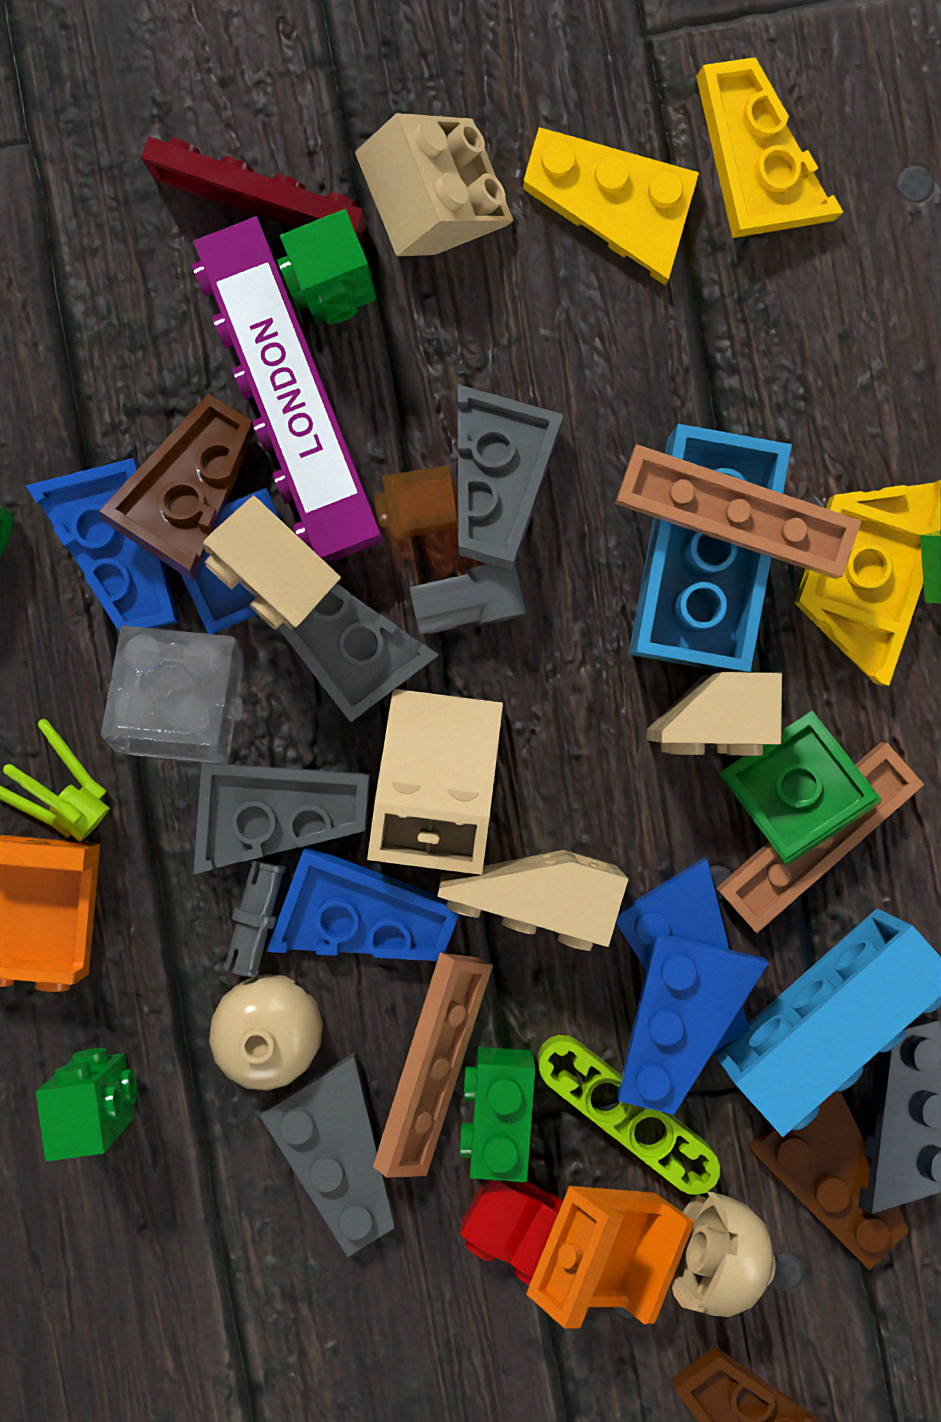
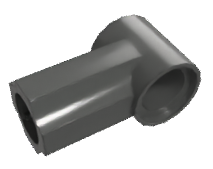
[410,564,527,635]

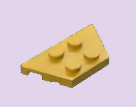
[794,480,941,686]

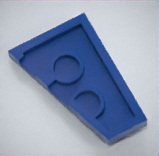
[26,458,180,636]
[266,846,459,961]
[616,858,749,1054]
[617,932,769,1115]

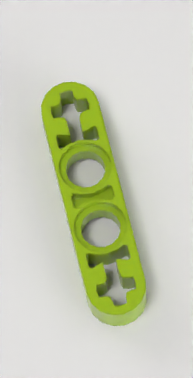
[538,1035,720,1195]

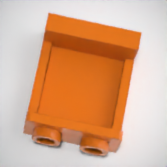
[0,835,100,992]
[526,1186,694,1329]

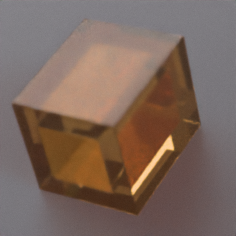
[374,465,458,539]

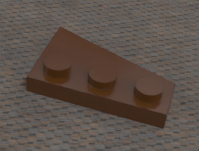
[99,393,255,581]
[748,1090,909,1270]
[671,1346,824,1422]

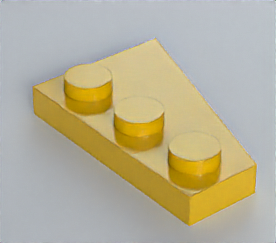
[696,57,843,238]
[523,127,699,286]

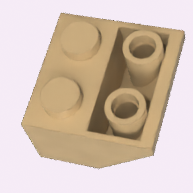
[355,113,514,256]
[203,495,341,630]
[647,672,782,756]

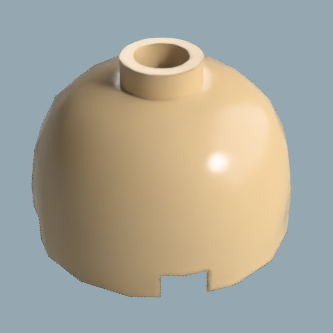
[209,974,323,1091]
[671,1192,776,1317]

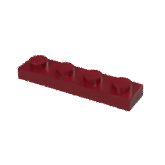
[141,136,368,248]

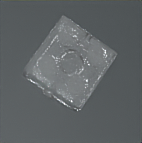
[101,625,244,764]

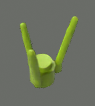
[0,719,110,842]

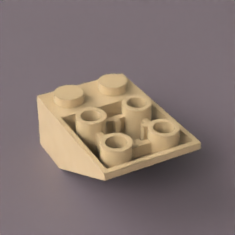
[367,689,503,875]
[437,850,628,951]

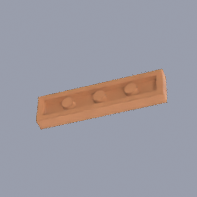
[615,444,861,579]
[716,742,924,933]
[373,953,493,1178]

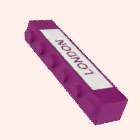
[192,216,384,564]

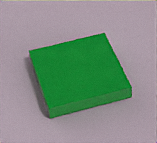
[720,710,881,867]

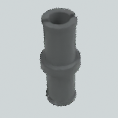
[223,859,286,977]

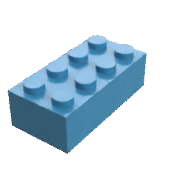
[628,424,792,673]
[714,909,941,1137]

